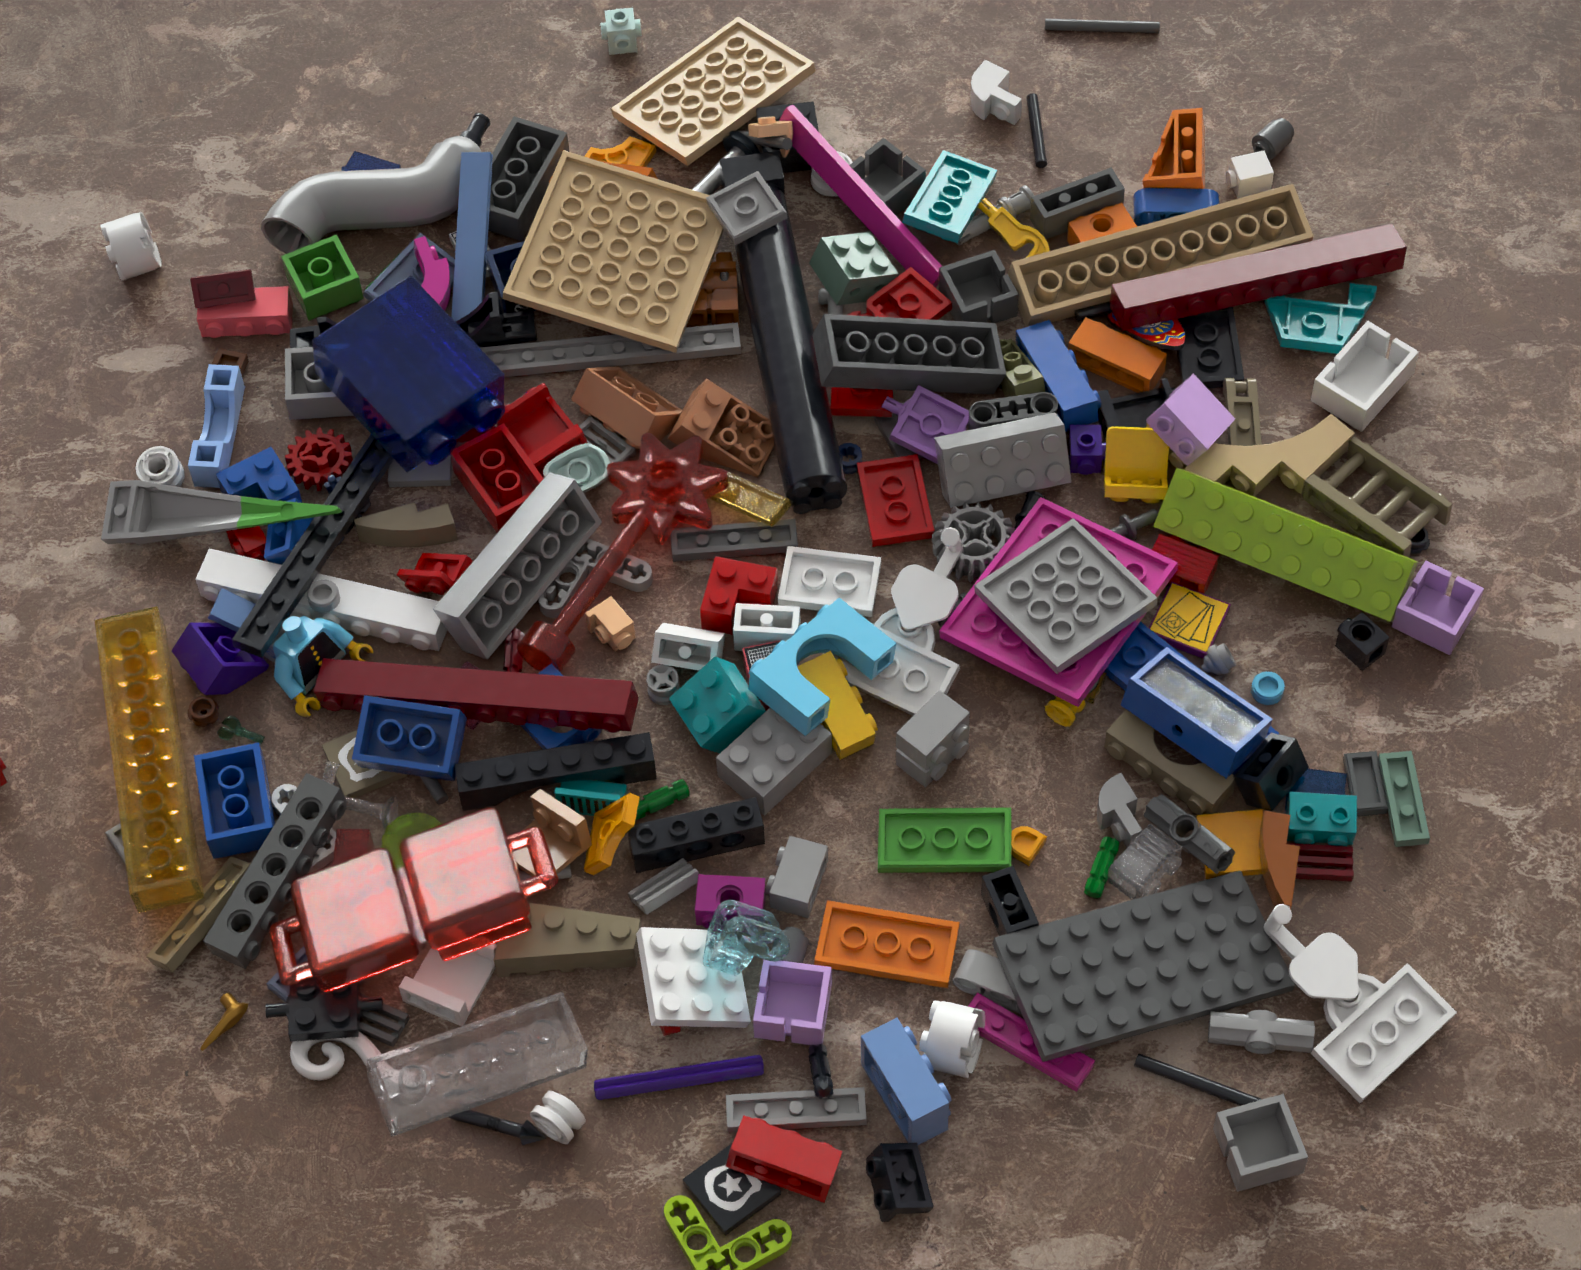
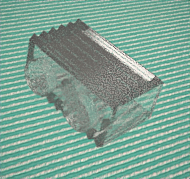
[1107,823,1182,900]

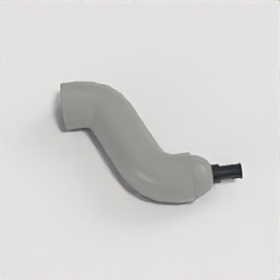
[261,113,491,254]

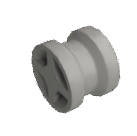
[646,665,680,705]

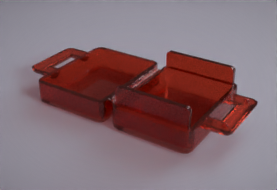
[269,807,558,992]

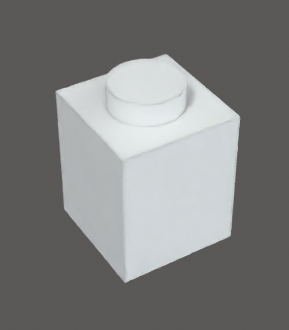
[1225,151,1274,199]

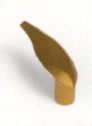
[200,993,248,1052]

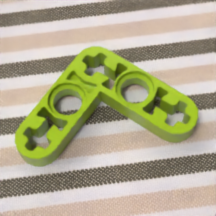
[664,1195,792,1270]

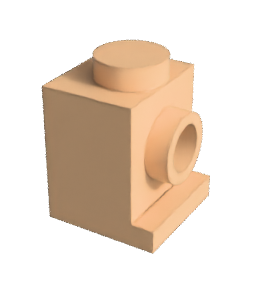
[585,596,636,651]

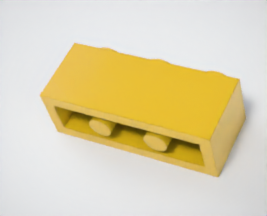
[797,651,878,760]

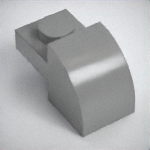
[1097,773,1143,851]

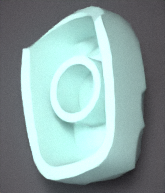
[543,443,611,493]

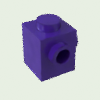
[1068,425,1106,475]

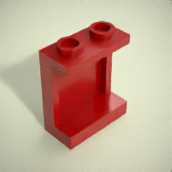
[493,383,587,477]

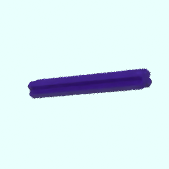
[594,1055,764,1100]

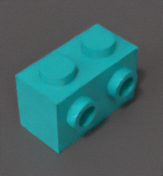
[1286,792,1357,846]

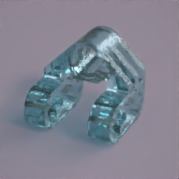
[703,900,790,976]

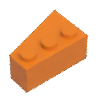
[1142,108,1205,189]

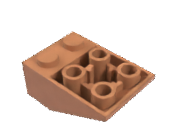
[667,378,775,477]

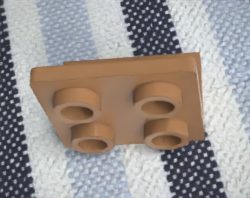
[500,789,592,884]

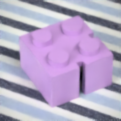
[1392,560,1484,655]
[753,958,832,1046]

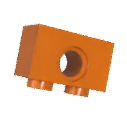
[1067,203,1137,245]

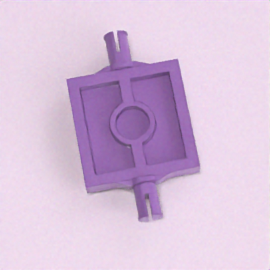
[882,385,969,464]

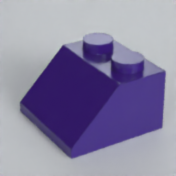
[171,623,269,695]

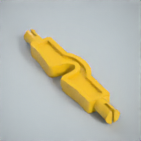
[977,198,1050,258]

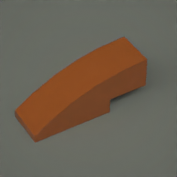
[1259,811,1300,910]

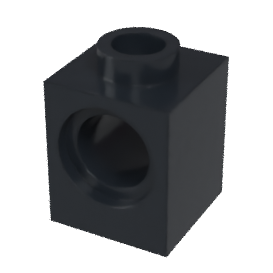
[1335,612,1389,671]

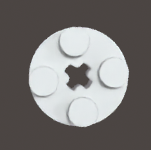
[101,212,162,281]
[919,1001,985,1078]

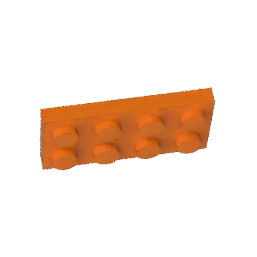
[814,900,960,989]

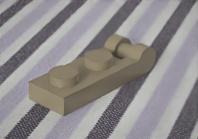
[1223,378,1262,446]

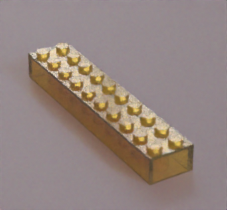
[94,606,204,913]

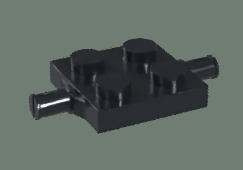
[265,971,383,1042]

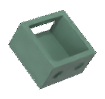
[809,232,898,306]

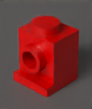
[226,526,268,562]

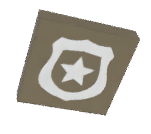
[321,730,407,801]

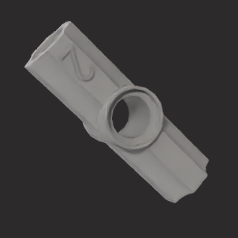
[1208,1010,1315,1054]

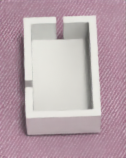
[1311,321,1419,432]

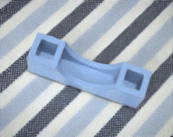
[188,364,245,488]

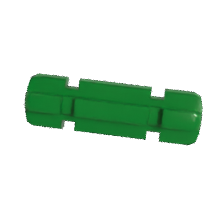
[635,779,690,820]
[1084,836,1119,899]

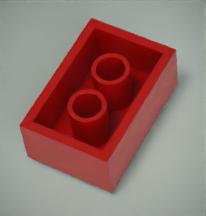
[450,423,544,533]

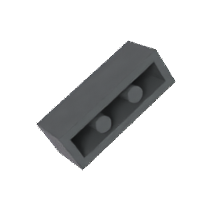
[1030,167,1125,239]

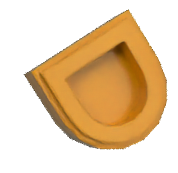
[1011,826,1047,866]

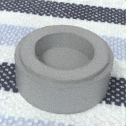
[307,580,340,613]

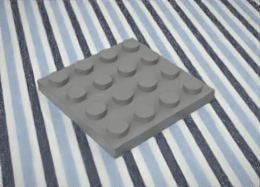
[974,518,1157,674]

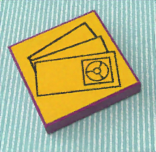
[1149,582,1231,659]

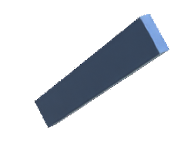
[451,152,493,323]

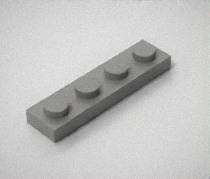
[726,1087,867,1133]

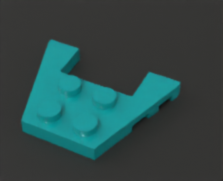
[1264,283,1377,354]

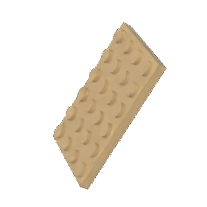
[611,17,816,166]

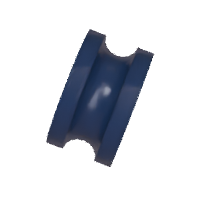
[839,443,862,474]

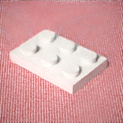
[778,546,881,617]

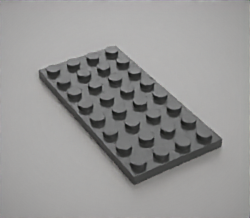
[992,871,1295,1062]

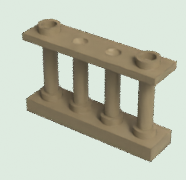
[1303,436,1452,558]

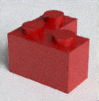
[700,556,778,635]

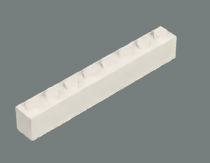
[195,548,447,651]

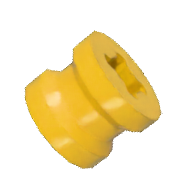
[1045,696,1086,727]

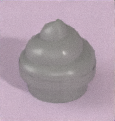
[1201,643,1236,675]

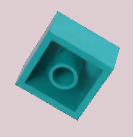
[669,657,766,754]

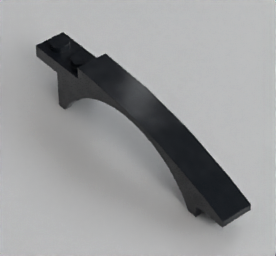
[290,292,537,361]

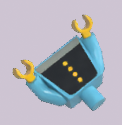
[273,616,373,717]

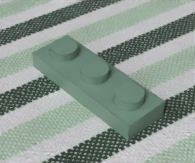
[1378,751,1430,847]

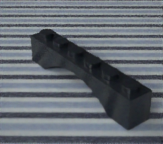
[455,732,657,811]

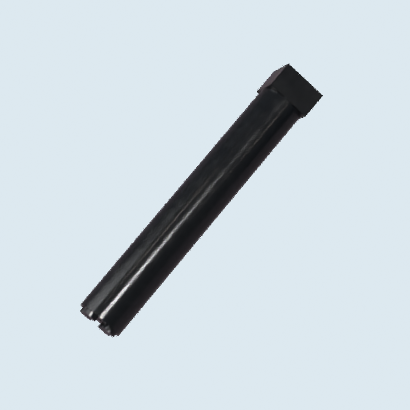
[720,151,847,514]

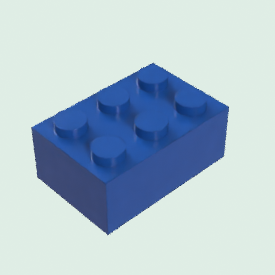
[352,695,467,781]
[194,742,275,859]

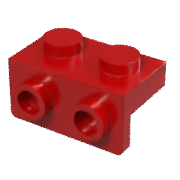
[397,553,473,595]

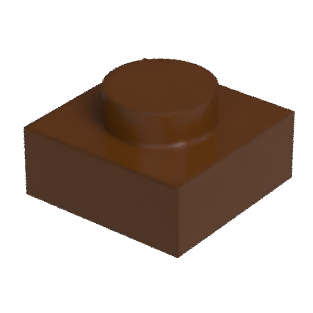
[212,348,249,376]

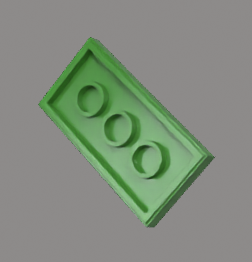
[878,807,1012,873]

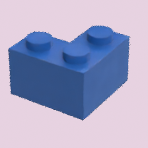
[216,447,303,503]

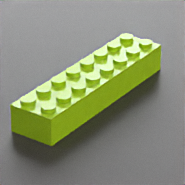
[1153,468,1418,622]

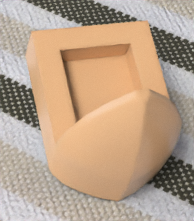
[748,116,793,158]

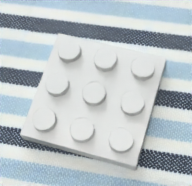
[636,927,751,1028]

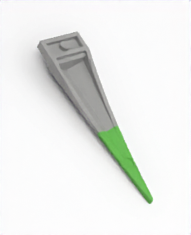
[101,480,342,545]

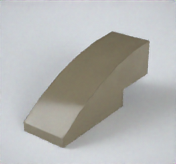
[354,502,458,547]

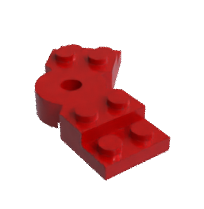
[830,267,952,417]

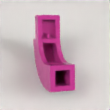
[387,236,450,341]

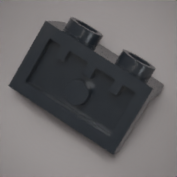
[866,1143,934,1222]

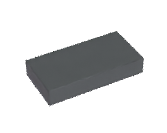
[1343,751,1388,816]

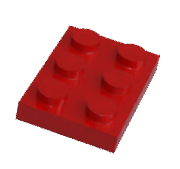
[857,454,934,547]

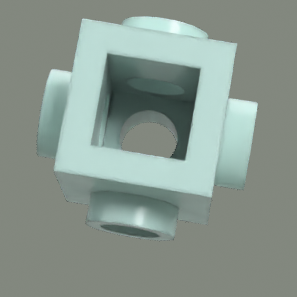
[600,8,642,55]

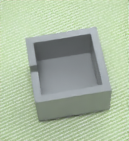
[896,690,970,788]
[1213,1094,1308,1192]

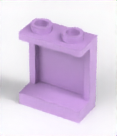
[1146,373,1235,466]

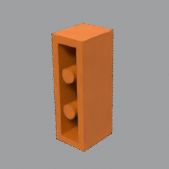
[1068,317,1167,393]

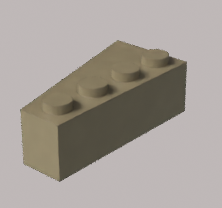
[494,900,641,977]

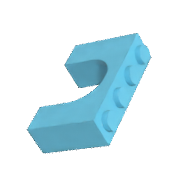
[748,598,896,736]

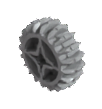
[932,501,1015,583]

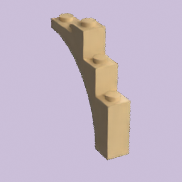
[1146,414,1355,497]

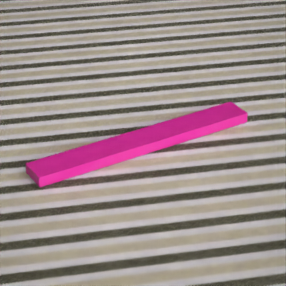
[779,105,943,288]

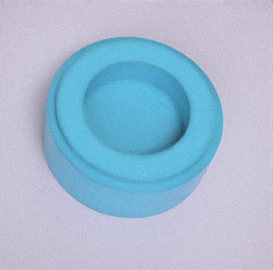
[1251,672,1285,705]

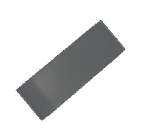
[968,392,1058,430]

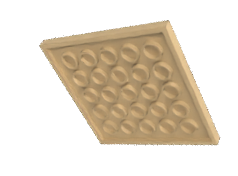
[503,150,724,353]

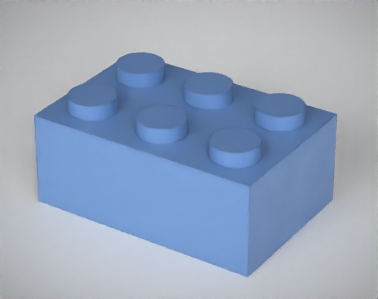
[861,1018,951,1145]

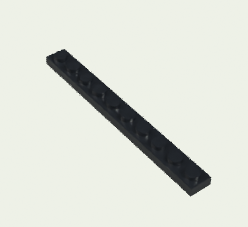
[232,427,410,658]

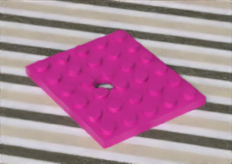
[939,497,1178,707]

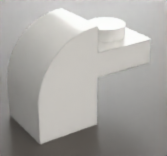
[971,60,1022,125]

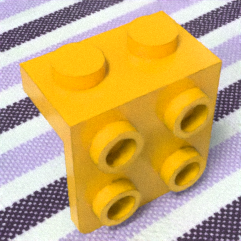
[1104,427,1169,503]

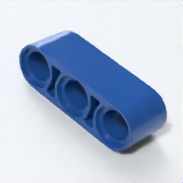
[1133,188,1219,226]

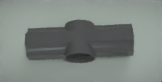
[1144,794,1235,874]

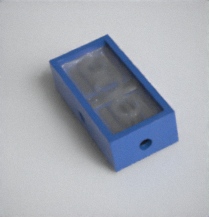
[1121,647,1273,778]

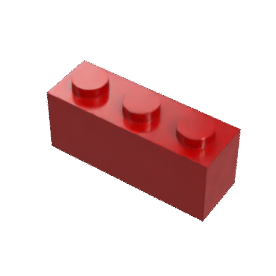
[725,1115,843,1203]

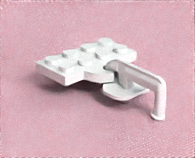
[823,527,963,716]
[1264,904,1457,1103]

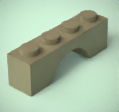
[1104,709,1236,815]

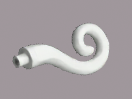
[290,1032,431,1099]

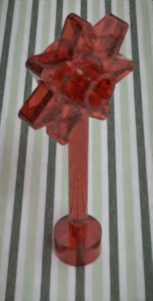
[517,433,729,673]

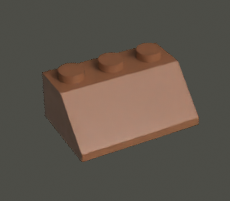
[571,366,682,449]

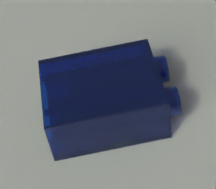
[312,276,505,473]

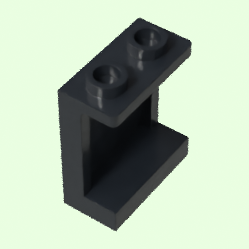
[1097,378,1175,442]

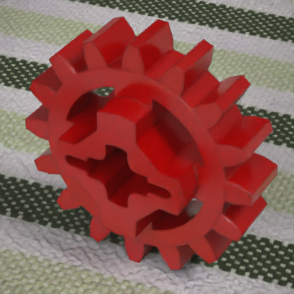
[285,427,353,491]

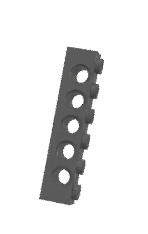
[203,773,347,969]

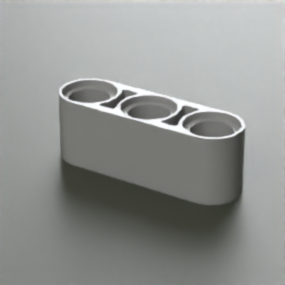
[952,949,1022,1015]

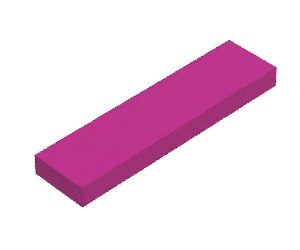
[968,992,1095,1092]

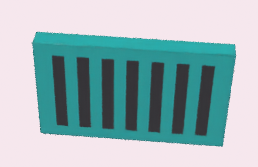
[555,780,628,816]

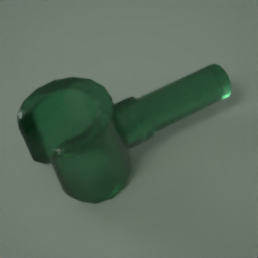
[217,716,265,744]

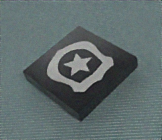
[682,1143,781,1236]

